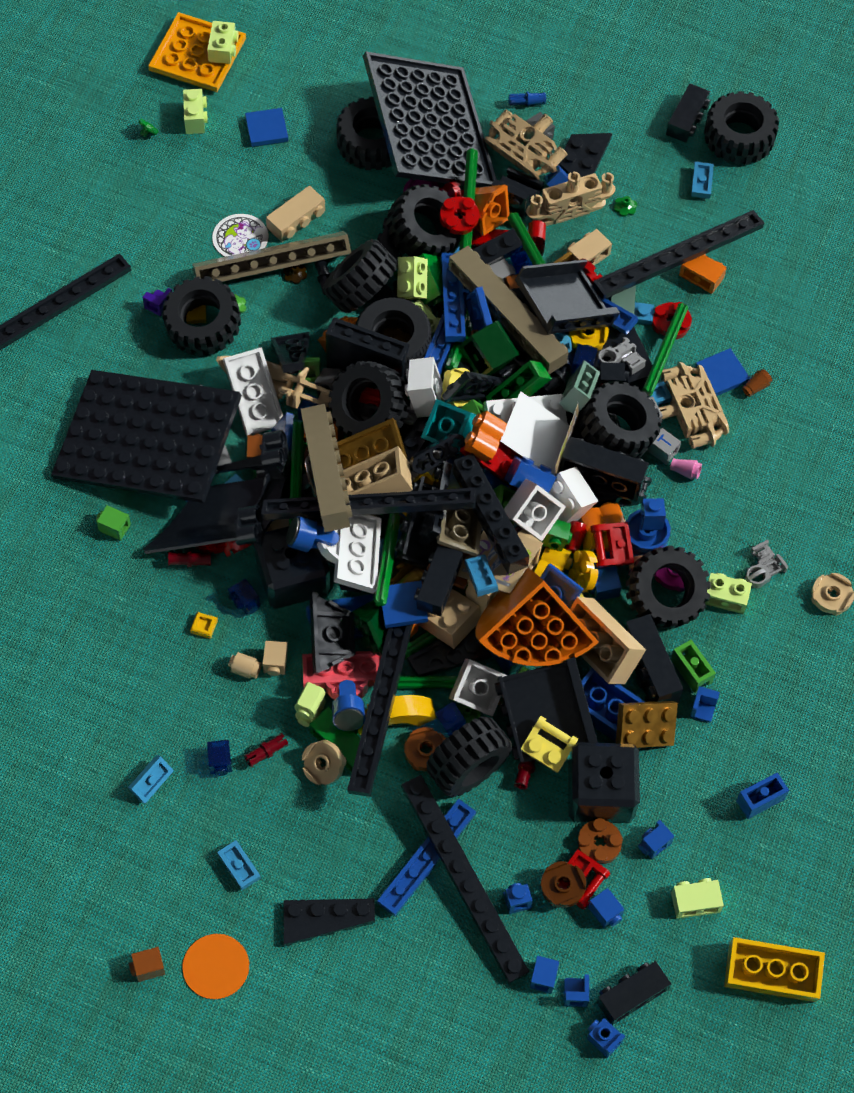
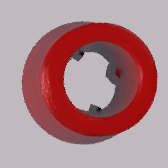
[566,521,587,553]

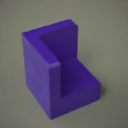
[143,288,173,316]

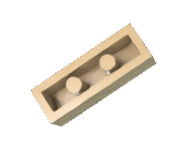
[266,185,325,242]

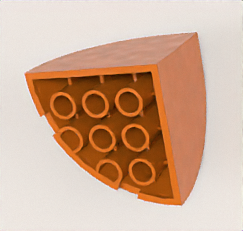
[475,567,599,666]

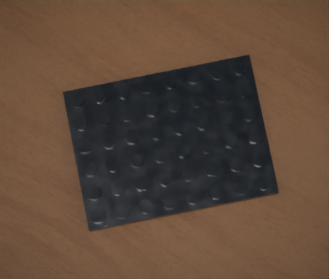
[363,51,497,188]
[51,370,242,503]

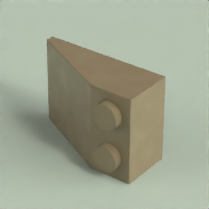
[436,509,482,557]

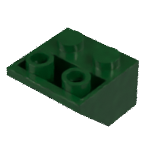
[458,321,519,376]
[352,600,388,657]

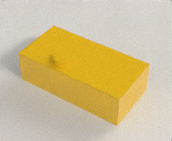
[724,937,825,1002]

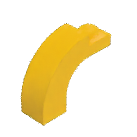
[358,695,436,735]

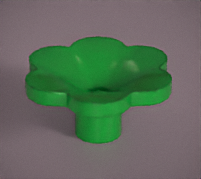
[138,119,159,137]
[614,196,637,217]

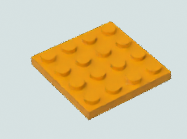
[148,12,246,92]

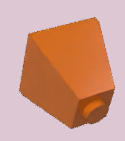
[475,184,510,236]

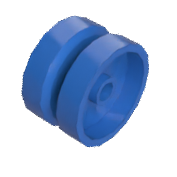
[626,510,671,557]

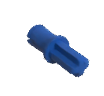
[508,91,546,107]

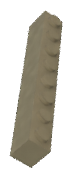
[192,231,351,281]
[449,246,568,374]
[301,404,353,532]

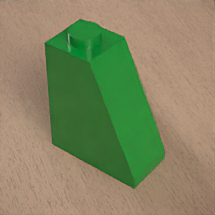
[394,253,443,307]

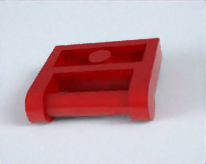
[590,522,634,568]
[557,849,610,910]

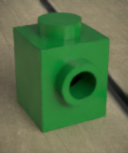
[538,519,572,551]

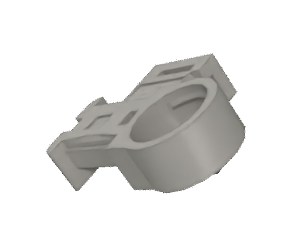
[598,337,646,375]
[745,540,788,588]

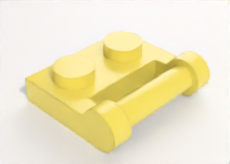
[521,716,578,773]

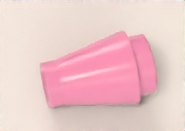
[670,458,702,480]

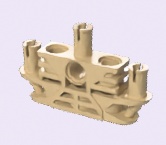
[484,109,568,180]
[526,172,615,226]
[659,362,729,449]

